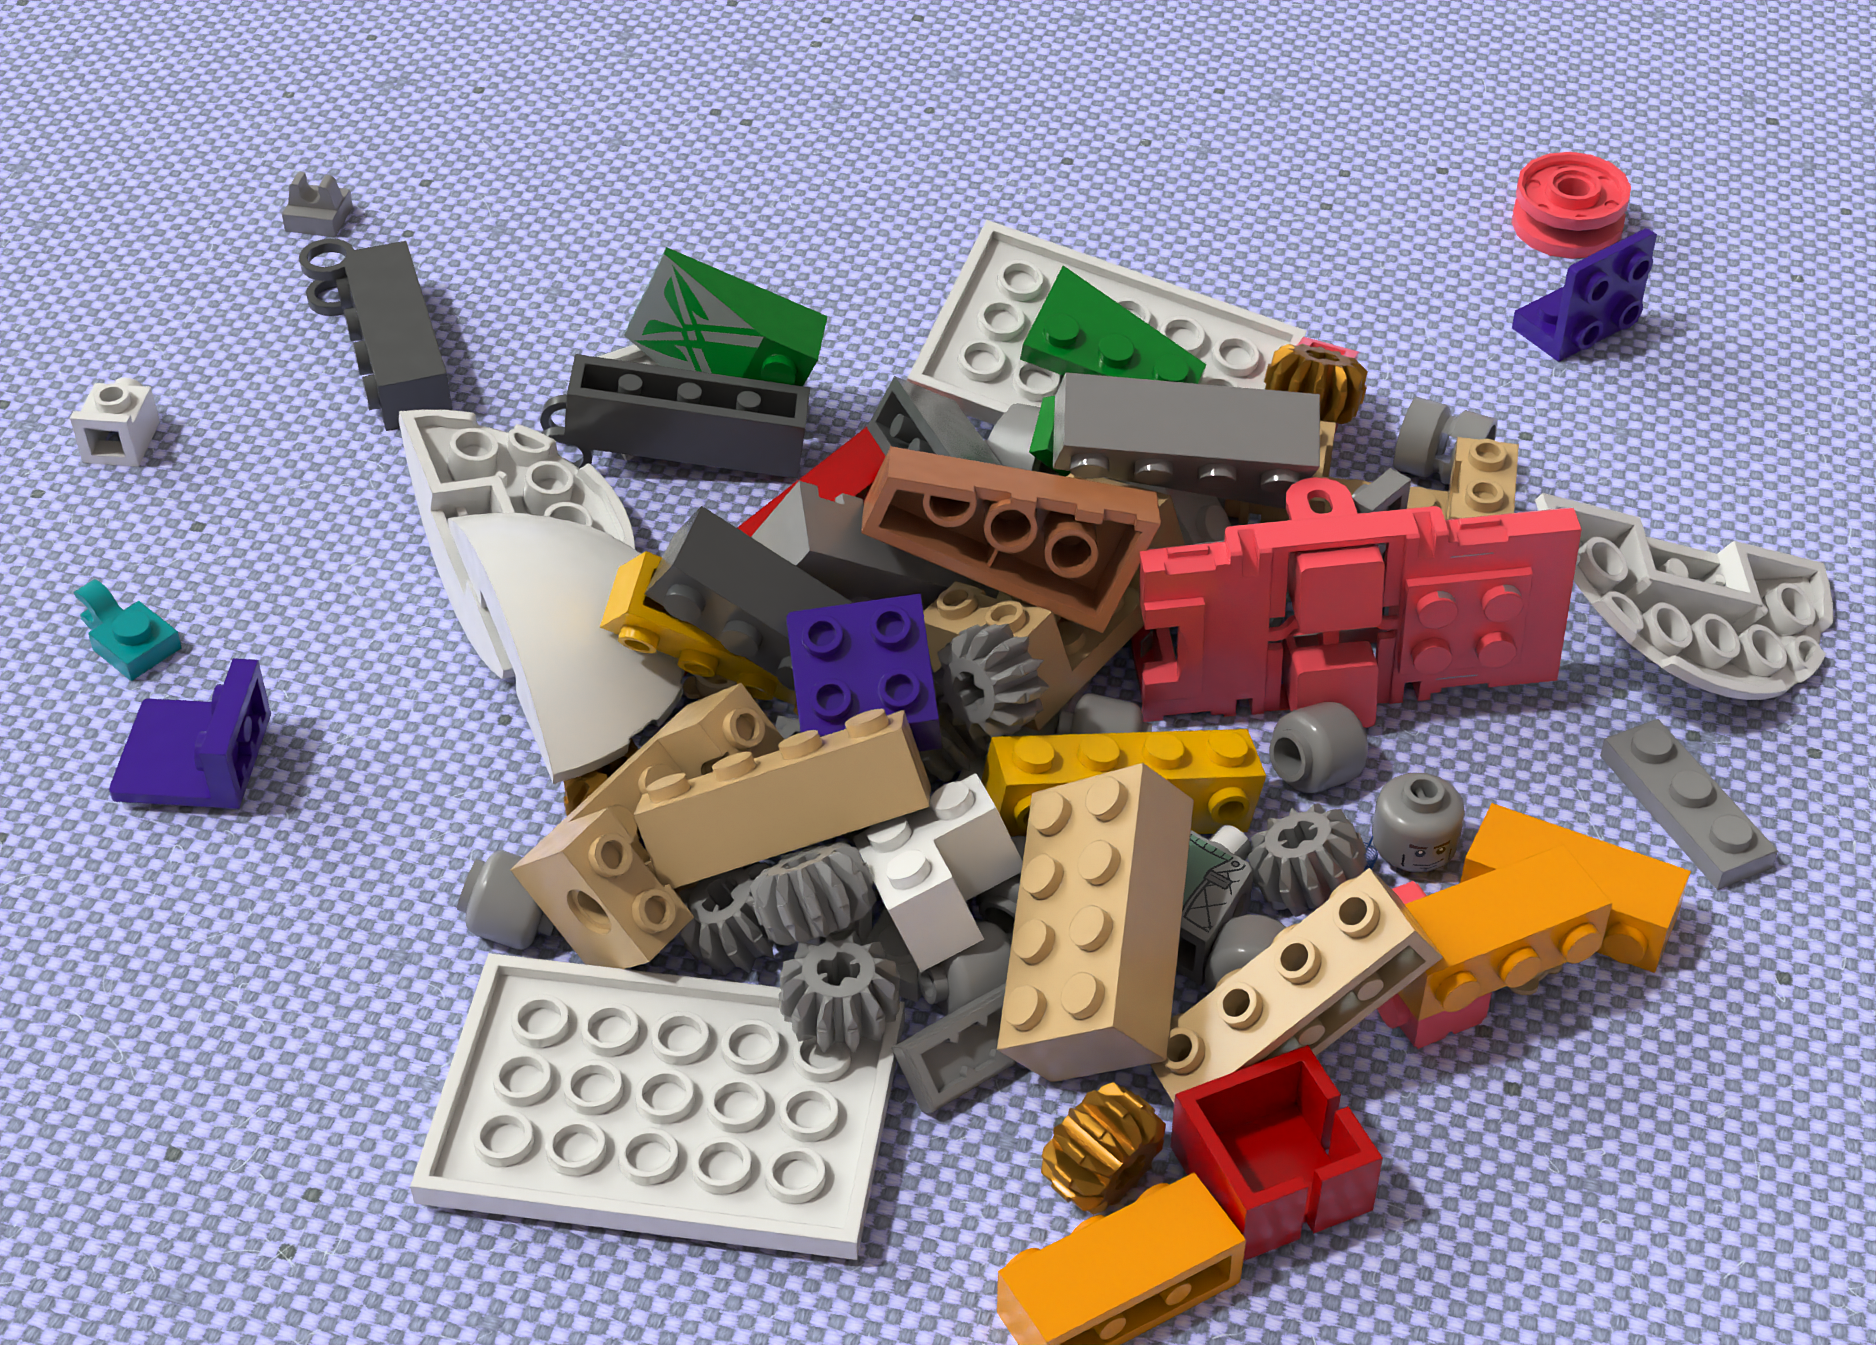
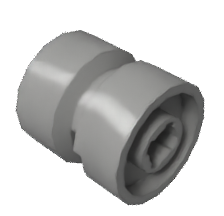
[1393,396,1498,485]

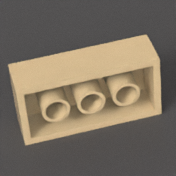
[997,763,1194,1082]

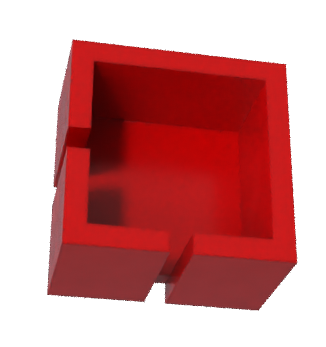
[1170,1045,1383,1261]

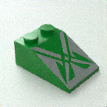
[624,247,828,386]

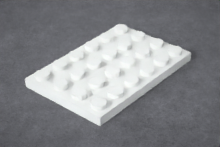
[907,220,1307,425]
[410,953,905,1260]

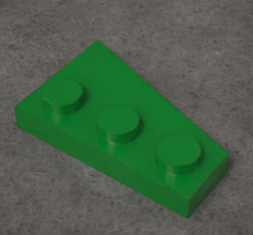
[1020,265,1207,384]

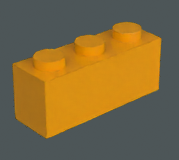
[1460,803,1691,973]
[1398,844,1613,1021]
[997,1173,1246,1345]

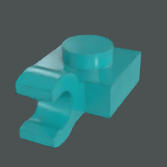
[74,579,182,681]

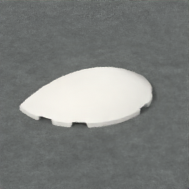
[399,409,635,679]
[1535,493,1833,700]
[448,513,685,784]

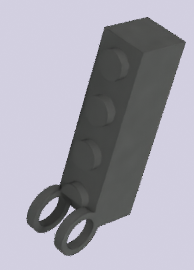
[299,239,453,431]
[540,354,810,479]
[867,376,1002,465]
[644,506,913,734]

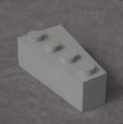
[1053,373,1320,509]
[751,481,1000,611]

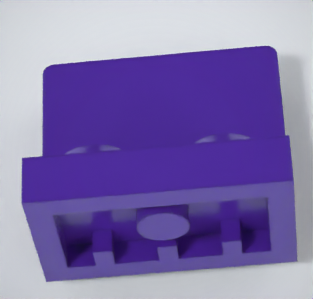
[1512,228,1657,362]
[786,593,942,752]
[109,658,271,809]

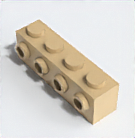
[634,709,931,889]
[1150,868,1443,1103]

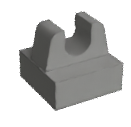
[282,172,353,237]

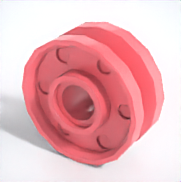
[1511,152,1631,259]

